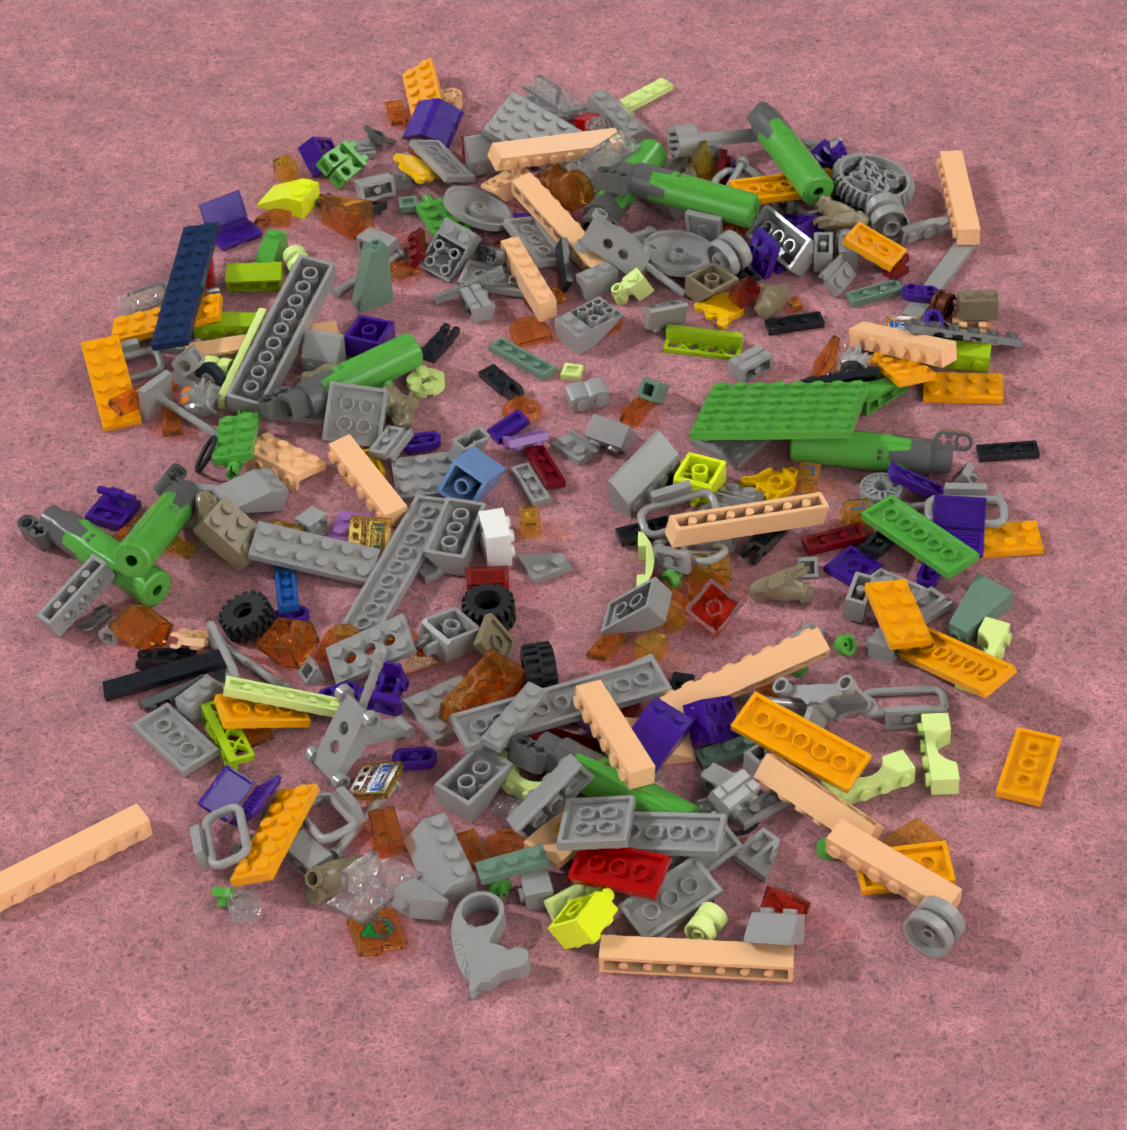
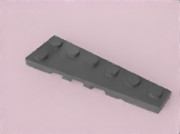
[904,318,1023,347]

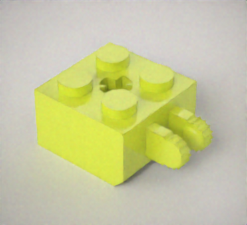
[673,452,726,507]
[548,888,618,949]

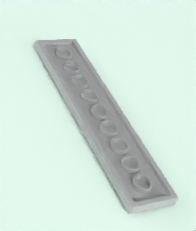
[335,495,446,641]
[449,657,672,753]

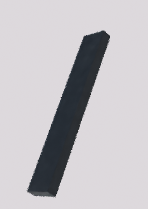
[102,646,229,702]

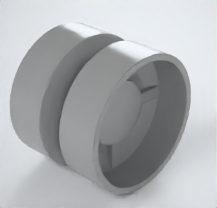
[863,192,910,241]

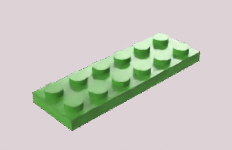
[861,494,979,580]

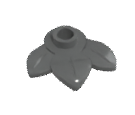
[364,125,396,145]
[75,604,113,632]

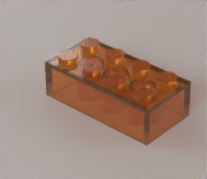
[438,648,526,728]

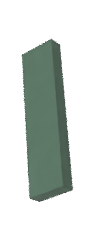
[488,337,557,381]

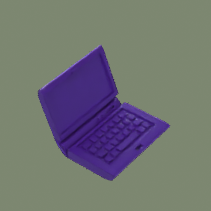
[402,98,464,149]
[199,190,263,251]
[933,495,987,559]
[198,765,281,827]

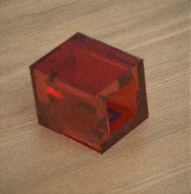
[728,275,761,310]

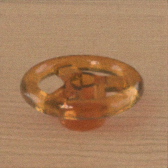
[502,396,541,423]

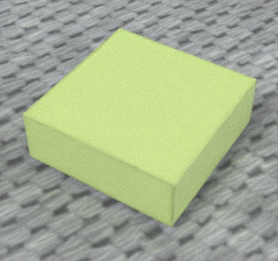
[560,363,584,382]

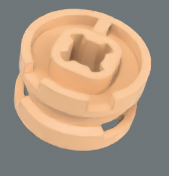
[441,88,463,109]

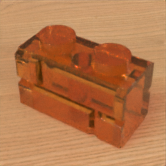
[365,805,405,859]

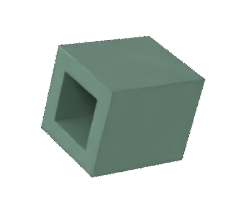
[637,377,670,404]

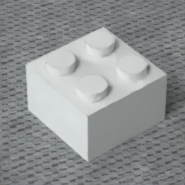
[478,508,515,569]

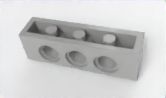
[36,554,116,638]

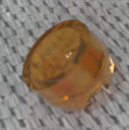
[787,296,803,312]

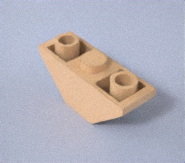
[481,168,529,202]

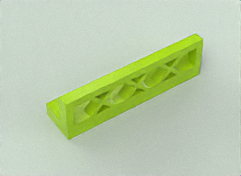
[663,324,743,361]
[200,701,255,771]

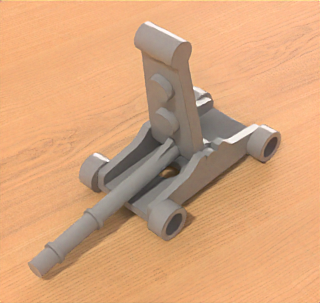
[574,208,685,297]
[305,652,416,789]
[739,675,879,774]

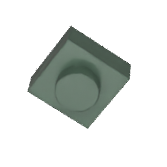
[398,195,418,214]

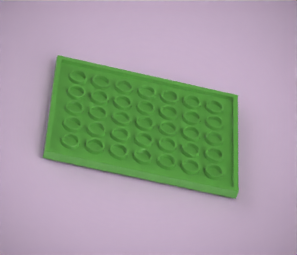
[690,380,869,440]

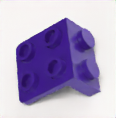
[682,695,741,749]

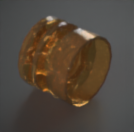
[546,169,594,213]

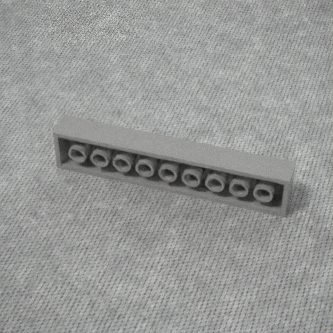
[225,254,336,420]

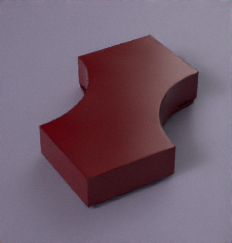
[882,253,909,280]

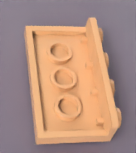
[243,433,326,492]

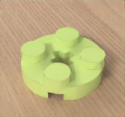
[406,365,445,398]

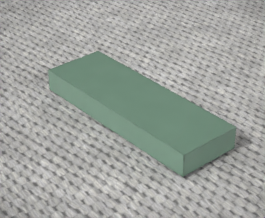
[845,279,903,308]

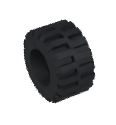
[461,583,516,632]
[520,641,559,688]

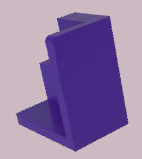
[298,136,338,177]

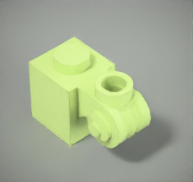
[611,267,655,305]

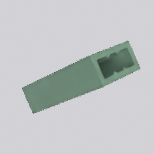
[352,238,394,313]
[948,573,1014,645]

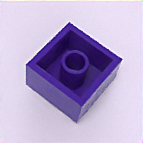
[344,314,396,357]

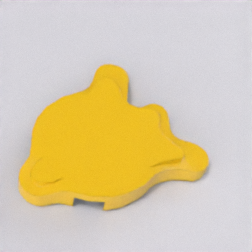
[393,153,441,184]
[694,292,748,330]
[740,467,799,501]

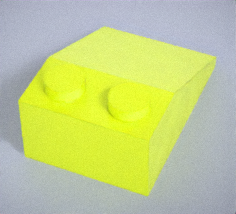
[256,178,320,219]

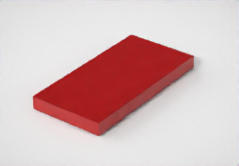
[567,847,671,901]

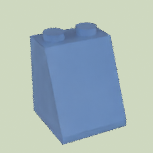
[437,446,506,502]

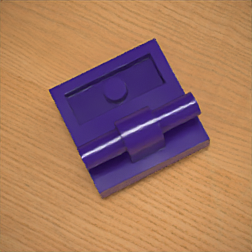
[749,227,784,279]
[85,485,142,532]

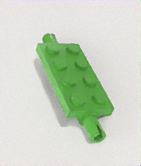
[415,193,471,238]
[212,409,260,480]

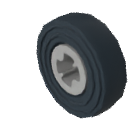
[195,362,226,387]

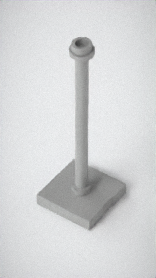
[685,156,749,242]
[138,370,217,436]

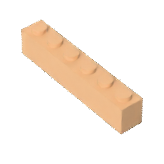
[501,236,557,322]
[849,321,957,368]
[328,434,408,529]
[573,680,655,790]
[754,753,884,840]
[825,819,962,907]

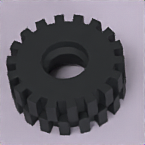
[218,590,276,644]

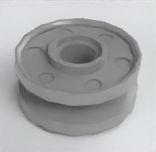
[860,472,903,509]

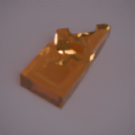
[254,208,292,228]

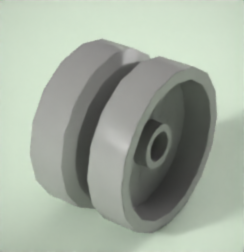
[705,230,752,275]
[903,895,966,958]

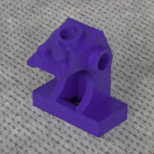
[810,139,848,170]
[357,660,409,717]

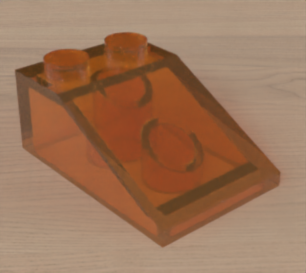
[319,194,375,241]

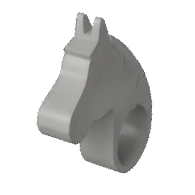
[451,891,531,1000]

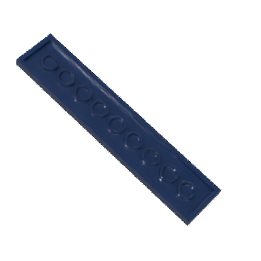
[150,222,220,351]

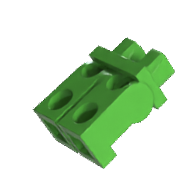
[316,140,369,190]

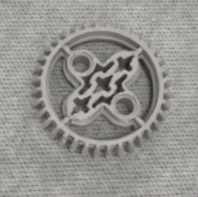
[830,152,915,209]

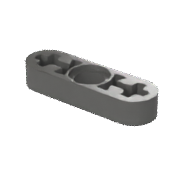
[475,243,505,266]

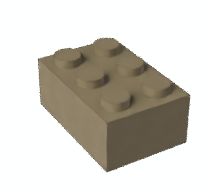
[192,495,257,572]

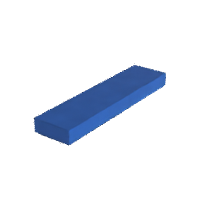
[273,565,300,614]

